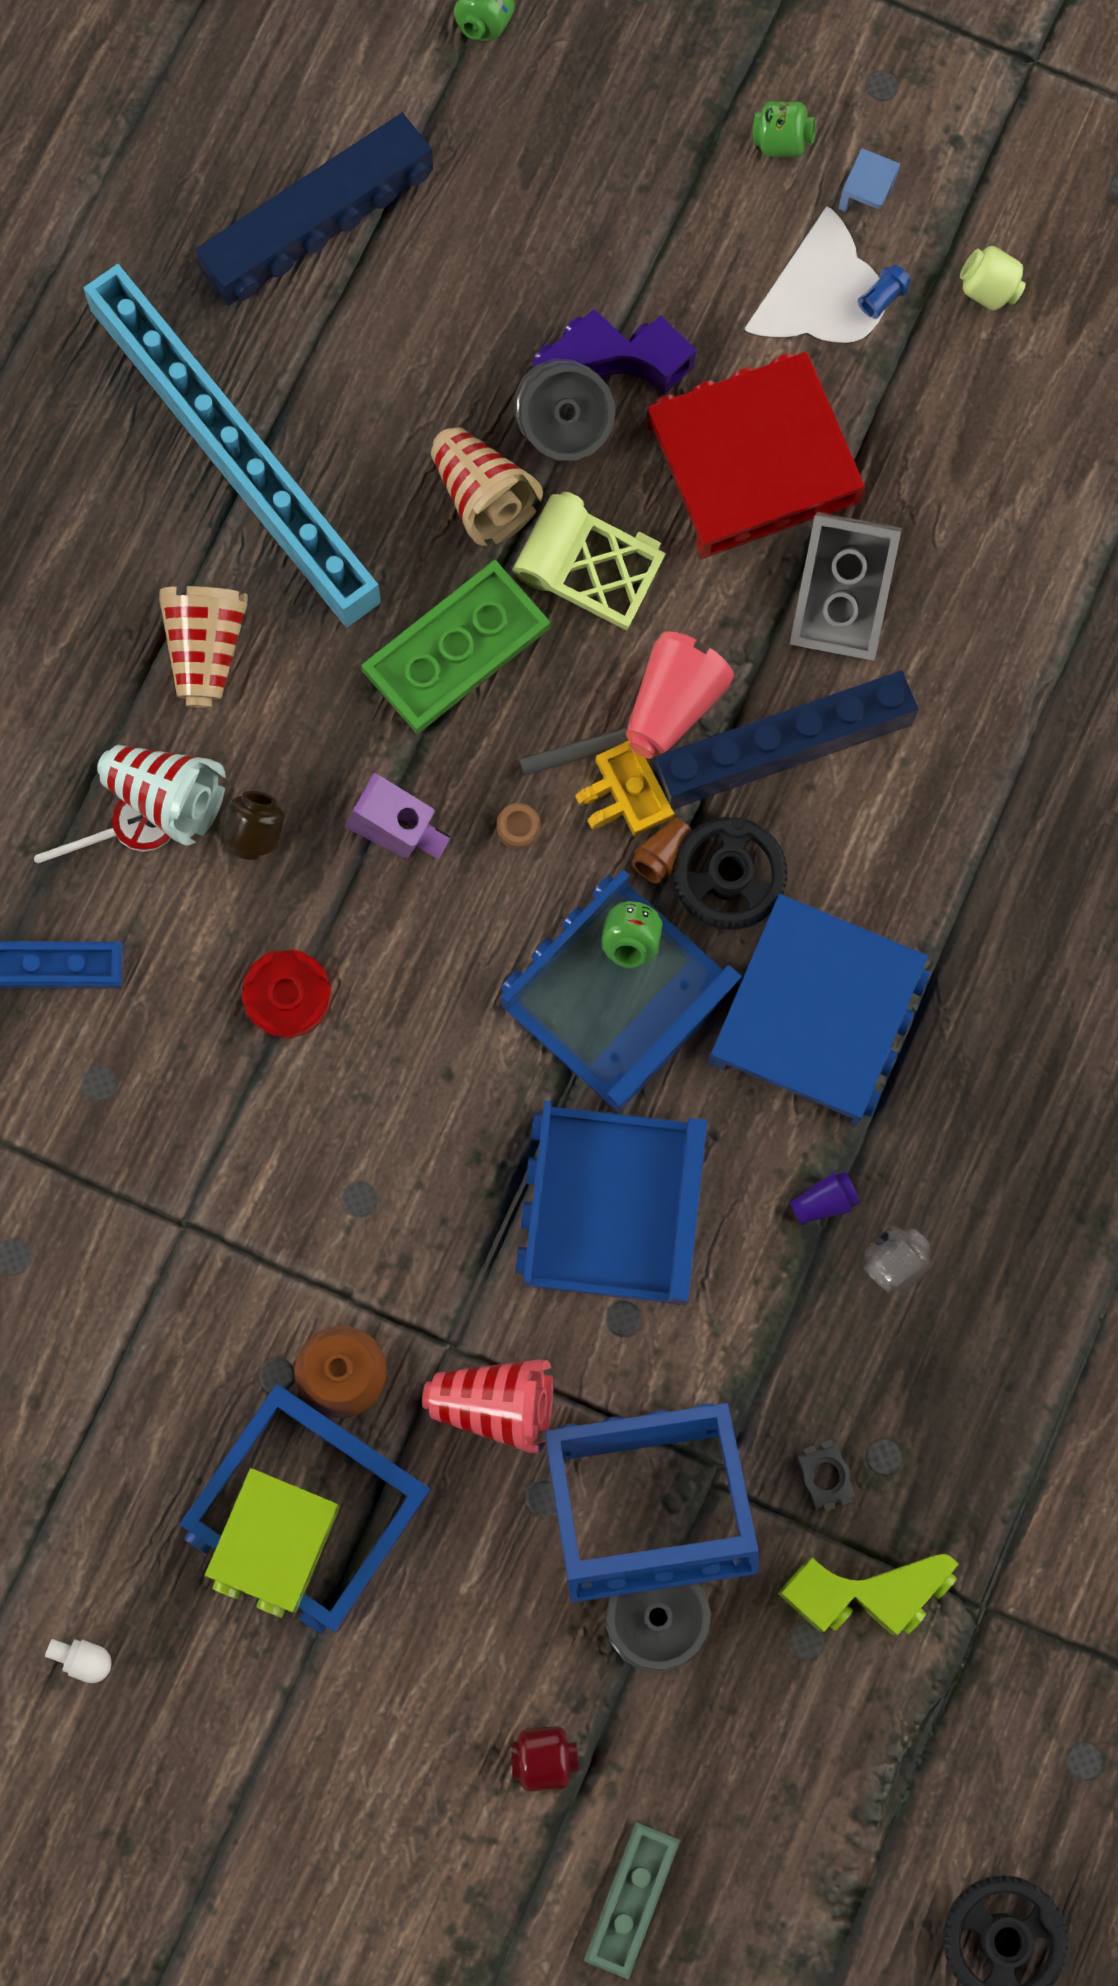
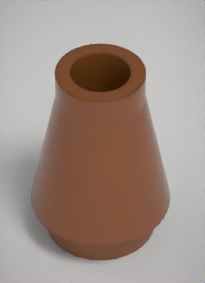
[632,818,692,883]

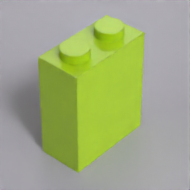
[204,1468,341,1618]

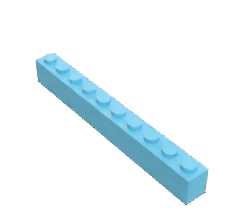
[83,264,381,628]

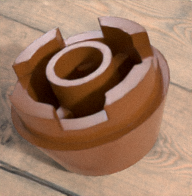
[295,1326,387,1418]

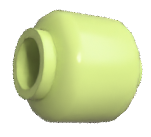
[960,246,1026,311]

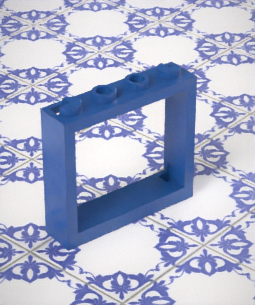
[179,1384,431,1634]
[545,1403,759,1603]

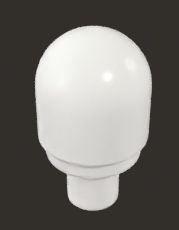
[45,1639,112,1683]

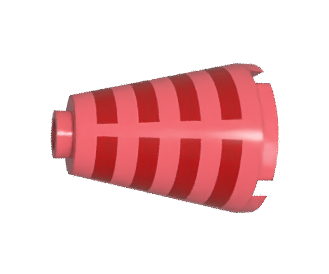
[422,1359,553,1454]

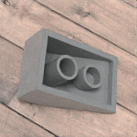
[790,512,902,661]

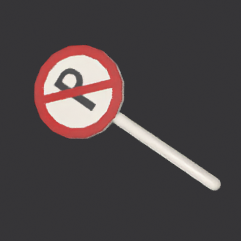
[34,799,171,863]

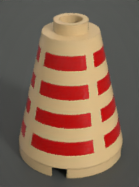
[431,427,543,546]
[159,586,248,708]

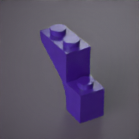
[533,309,697,395]

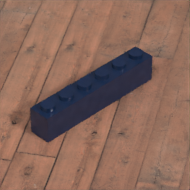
[195,112,433,306]
[653,670,919,810]

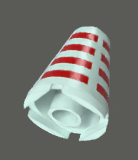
[97,745,226,845]

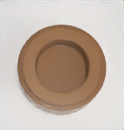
[497,803,541,850]

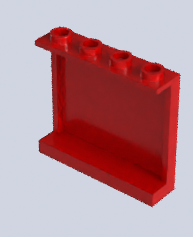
[646,351,865,559]

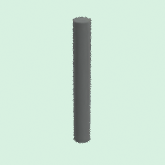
[519,727,629,776]

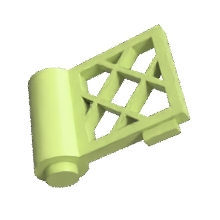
[512,491,665,631]

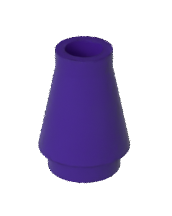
[790,1170,861,1225]

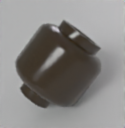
[222,791,284,860]

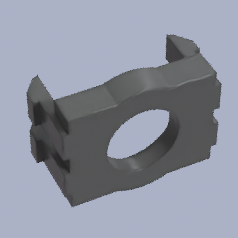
[797,1440,855,1511]

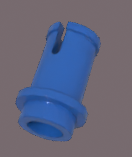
[858,265,911,319]

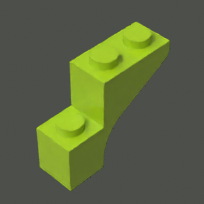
[777,1554,959,1635]

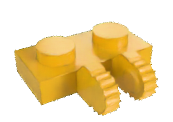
[575,741,674,837]

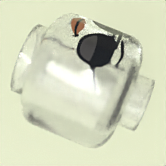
[863,1226,932,1294]

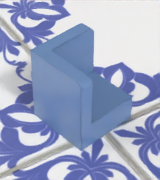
[838,148,900,212]

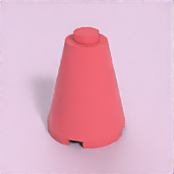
[626,631,734,759]

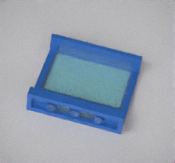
[501,870,742,1114]

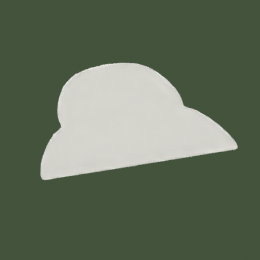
[745,207,885,343]

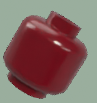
[511,1726,579,1792]

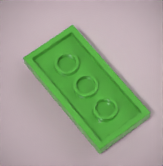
[361,560,551,734]

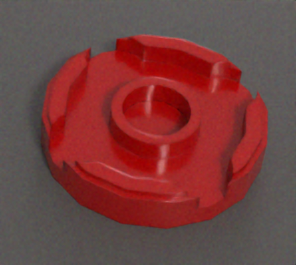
[242,949,331,1039]

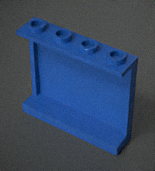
[708,894,931,1126]
[515,1101,707,1305]

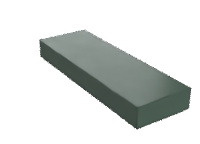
[584,1821,680,1980]

